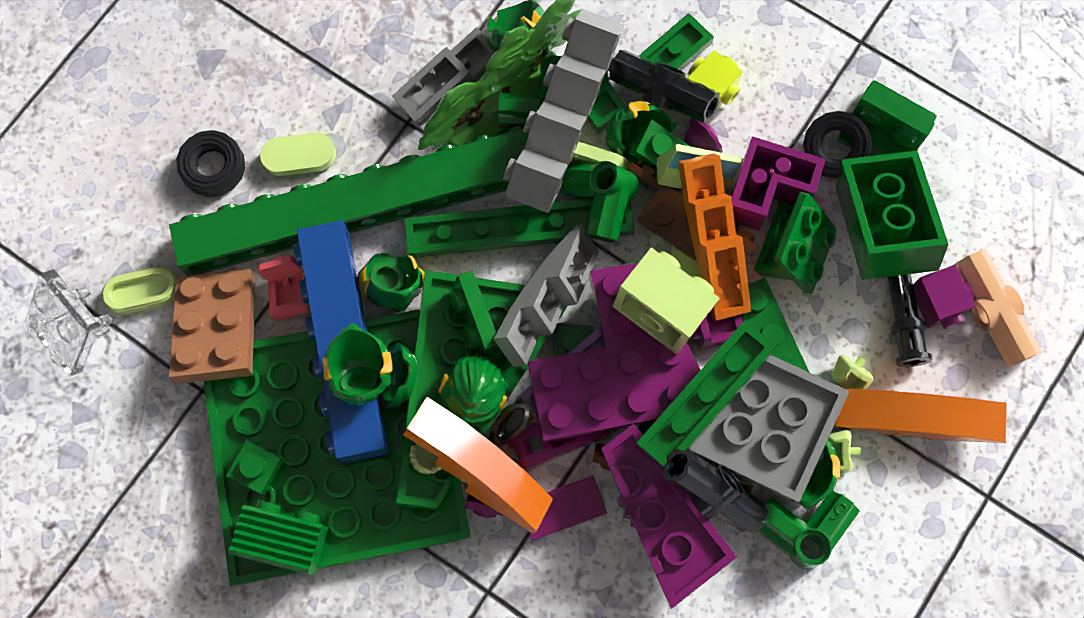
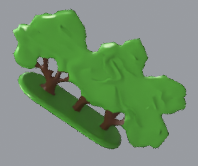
[418,0,583,150]

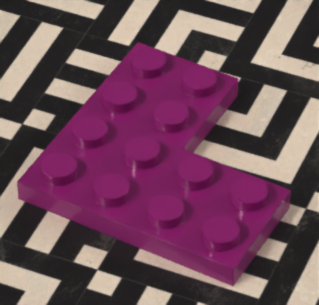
[527,262,695,443]

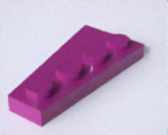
[601,424,737,609]

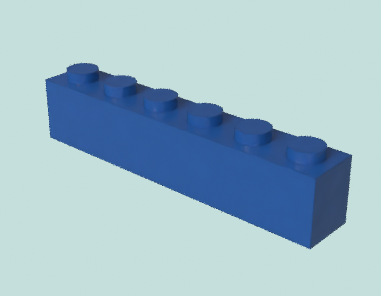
[293,220,390,464]

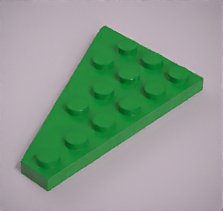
[395,270,568,510]

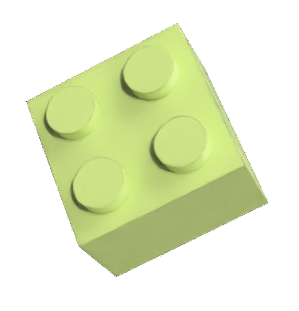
[612,248,719,355]

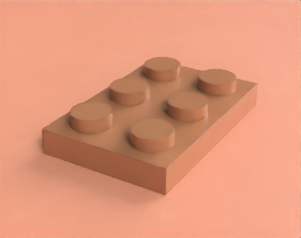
[169,268,255,385]

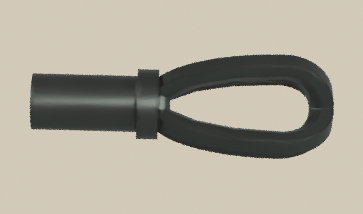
[487,398,537,448]

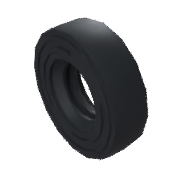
[803,111,872,179]
[176,130,245,197]

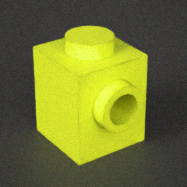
[687,50,743,109]

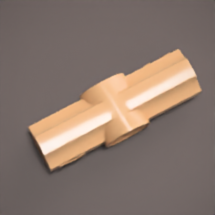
[954,249,1042,368]

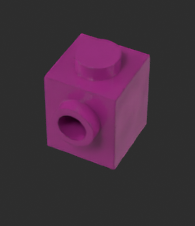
[913,264,976,330]

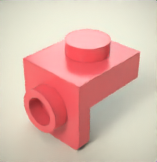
[258,255,311,321]

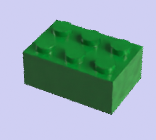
[835,150,949,280]

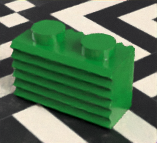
[228,500,329,576]

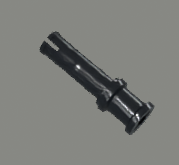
[888,274,933,367]

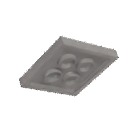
[689,355,849,504]

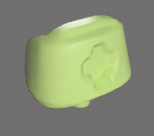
[831,354,873,389]
[827,430,861,473]

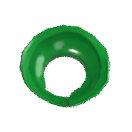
[379,343,417,409]

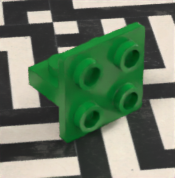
[837,80,937,156]
[754,192,837,294]

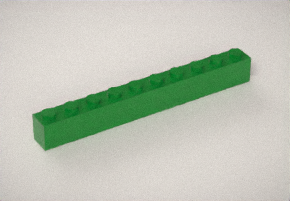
[169,125,529,276]

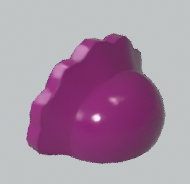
[684,118,723,153]

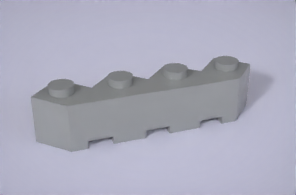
[503,9,624,213]

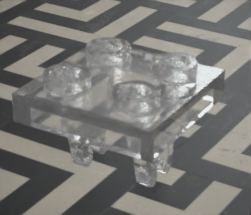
[24,269,114,377]

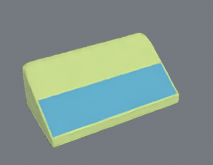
[657,144,743,192]

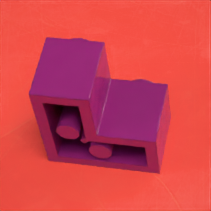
[731,136,826,231]

